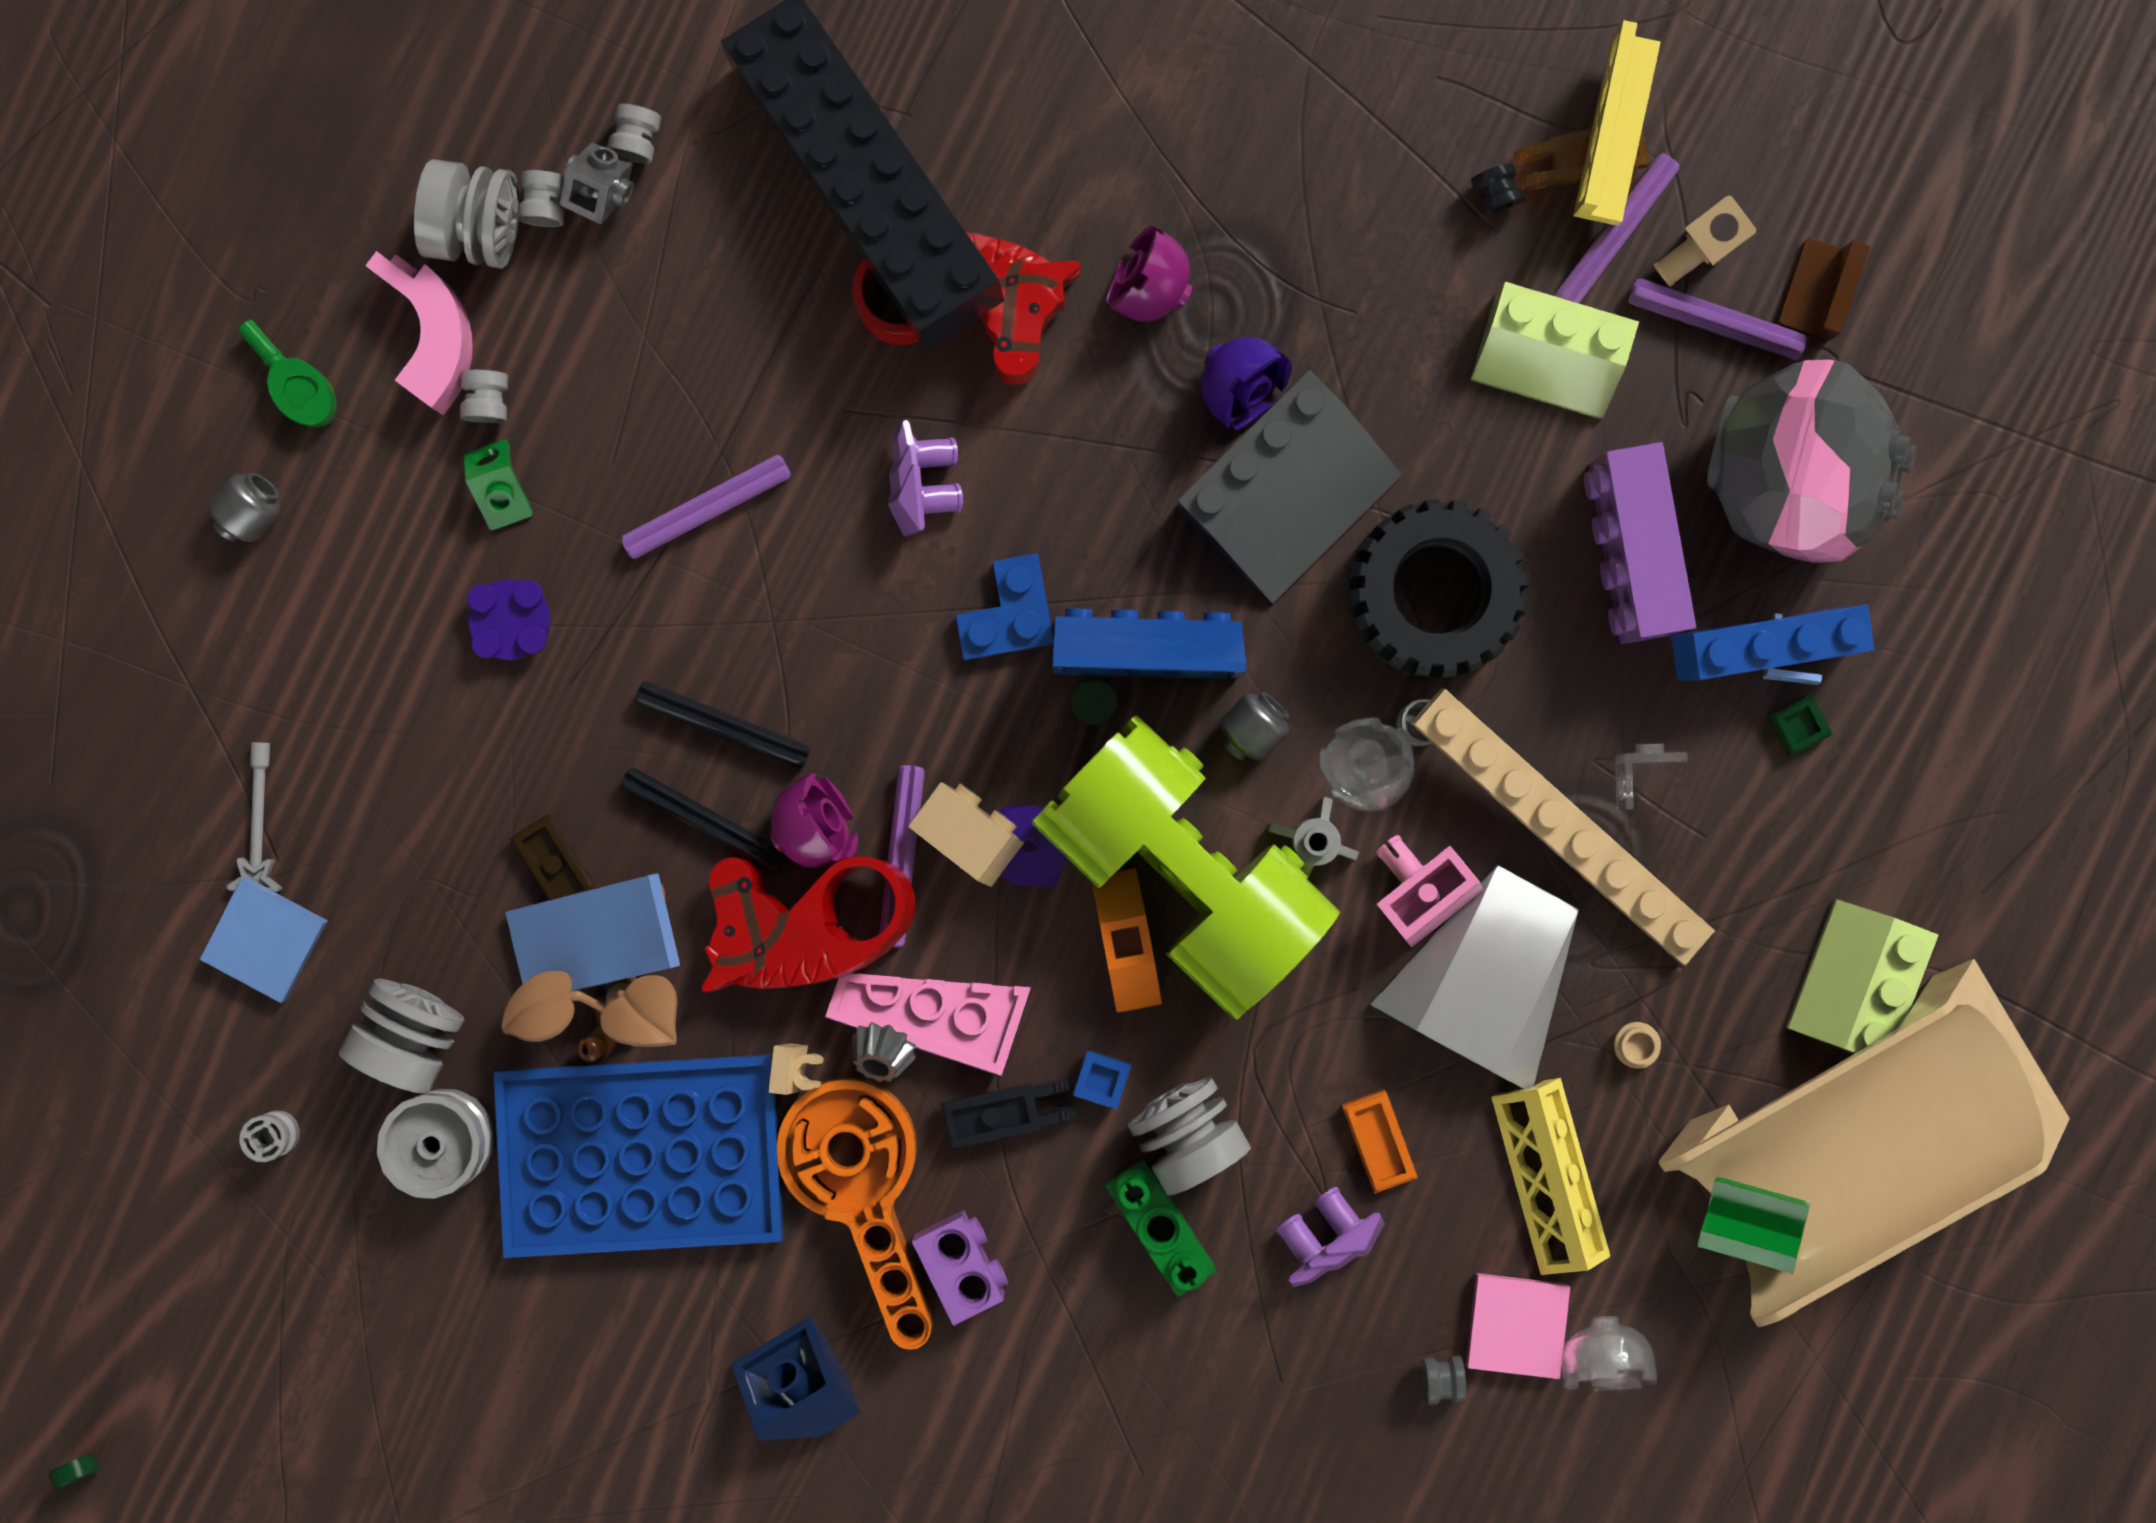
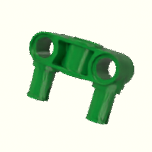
[1105,1158,1218,1297]

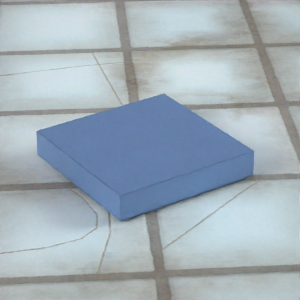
[200,877,328,1003]

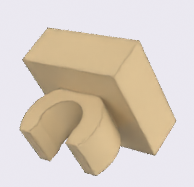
[769,1043,824,1095]

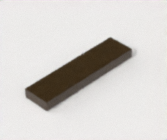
[509,814,628,992]

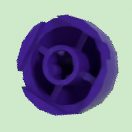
[1200,336,1292,430]

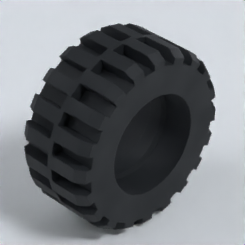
[1345,499,1530,680]

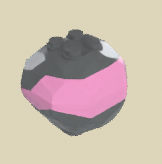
[1707,360,1917,563]

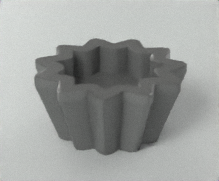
[852,1022,916,1082]

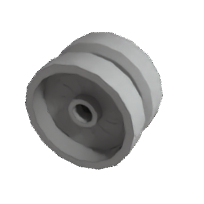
[377,1088,495,1199]

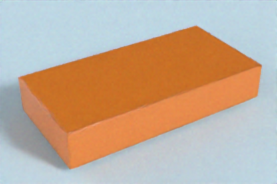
[1341,1089,1418,1194]

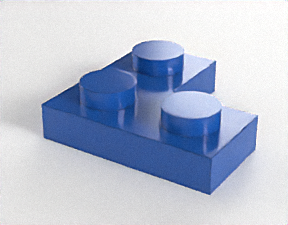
[956,553,1054,661]

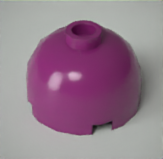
[1106,225,1192,322]
[770,773,858,868]

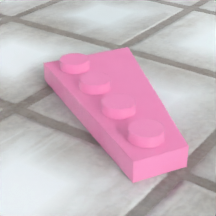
[825,973,1031,1076]

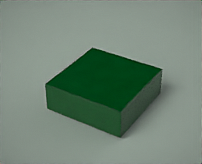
[1767,694,1833,756]

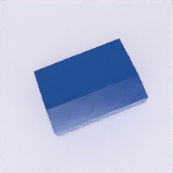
[1053,608,1246,680]

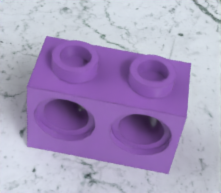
[912,1210,1008,1326]

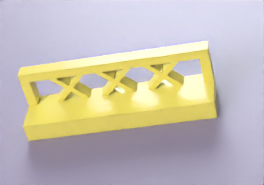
[1573,20,1661,226]
[1491,1078,1610,1275]

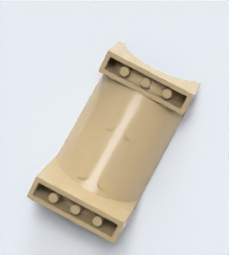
[1658,959,2070,1327]

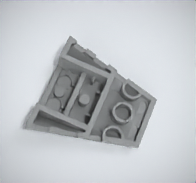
[1369,865,1579,1089]

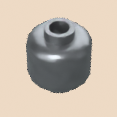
[209,473,281,542]
[1221,692,1289,761]

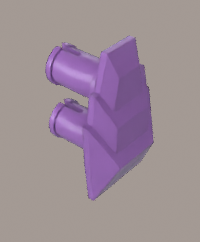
[888,421,963,537]
[1276,1186,1385,1287]

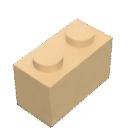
[908,782,1024,887]

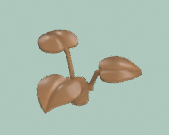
[502,883,677,1047]

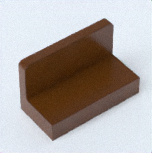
[1777,238,1870,342]

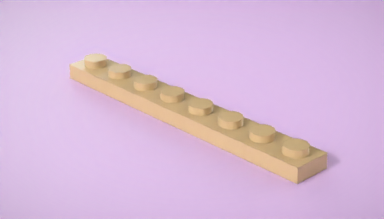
[1410,688,1715,965]

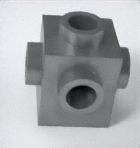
[559,142,634,224]

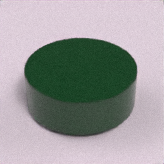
[1071,679,1117,726]
[48,1453,100,1491]

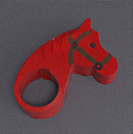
[853,232,1081,385]
[702,856,915,992]

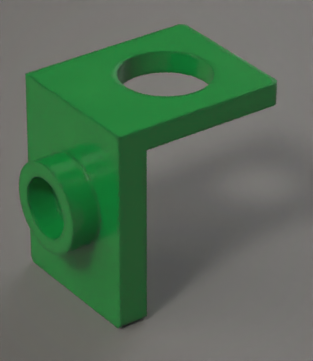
[464,439,533,530]

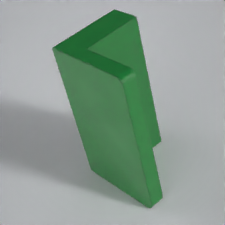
[1697,1177,1810,1274]

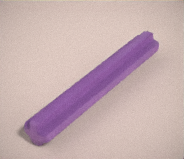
[1555,153,1679,304]
[1628,278,1807,360]
[621,455,791,558]
[879,765,925,947]

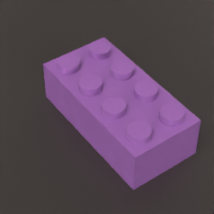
[1584,442,1697,644]

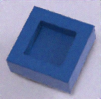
[1073,1050,1131,1109]

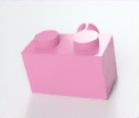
[1376,835,1484,948]

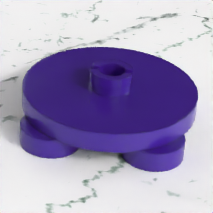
[468,579,551,660]
[999,805,1067,887]

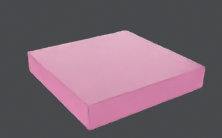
[1465,1273,1570,1379]

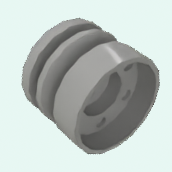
[414,159,519,269]
[338,979,465,1094]
[1128,1077,1251,1196]

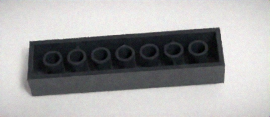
[720,0,1004,351]

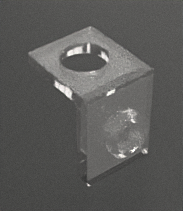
[1615,744,1688,810]

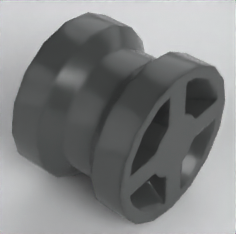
[1422,1355,1466,1405]

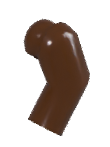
[578,996,618,1062]

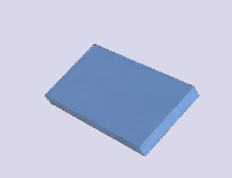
[505,873,680,991]

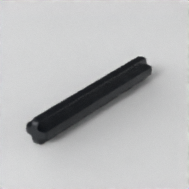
[635,681,810,768]
[620,768,788,873]

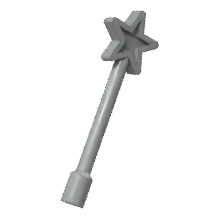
[227,742,282,892]

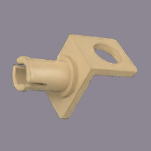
[1653,196,1756,287]

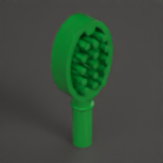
[238,320,337,428]

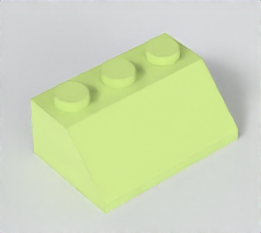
[1470,282,1639,419]
[1785,899,1938,1054]

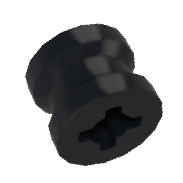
[1470,163,1526,216]

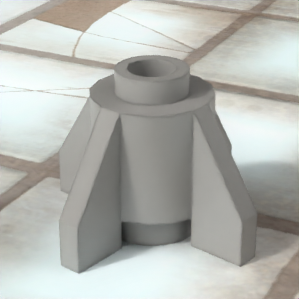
[1268,796,1359,879]

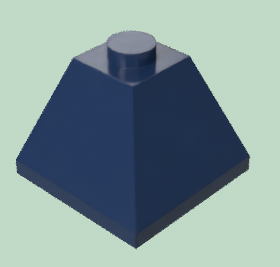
[731,1317,861,1441]

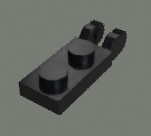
[941,1078,1076,1149]

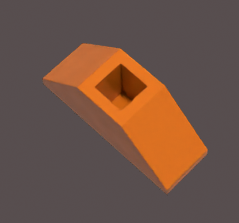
[1092,868,1162,1013]

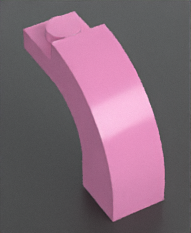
[366,251,473,415]

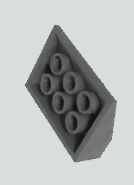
[1175,370,1402,604]

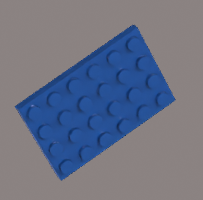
[494,1054,784,1258]

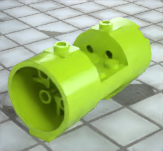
[1032,714,1340,1020]

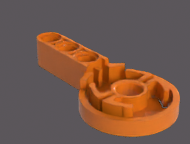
[777,1078,934,1350]

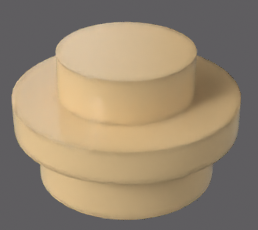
[1613,1022,1661,1068]

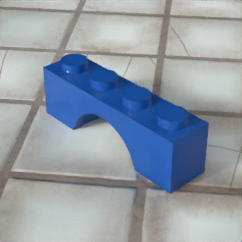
[1671,604,1875,681]

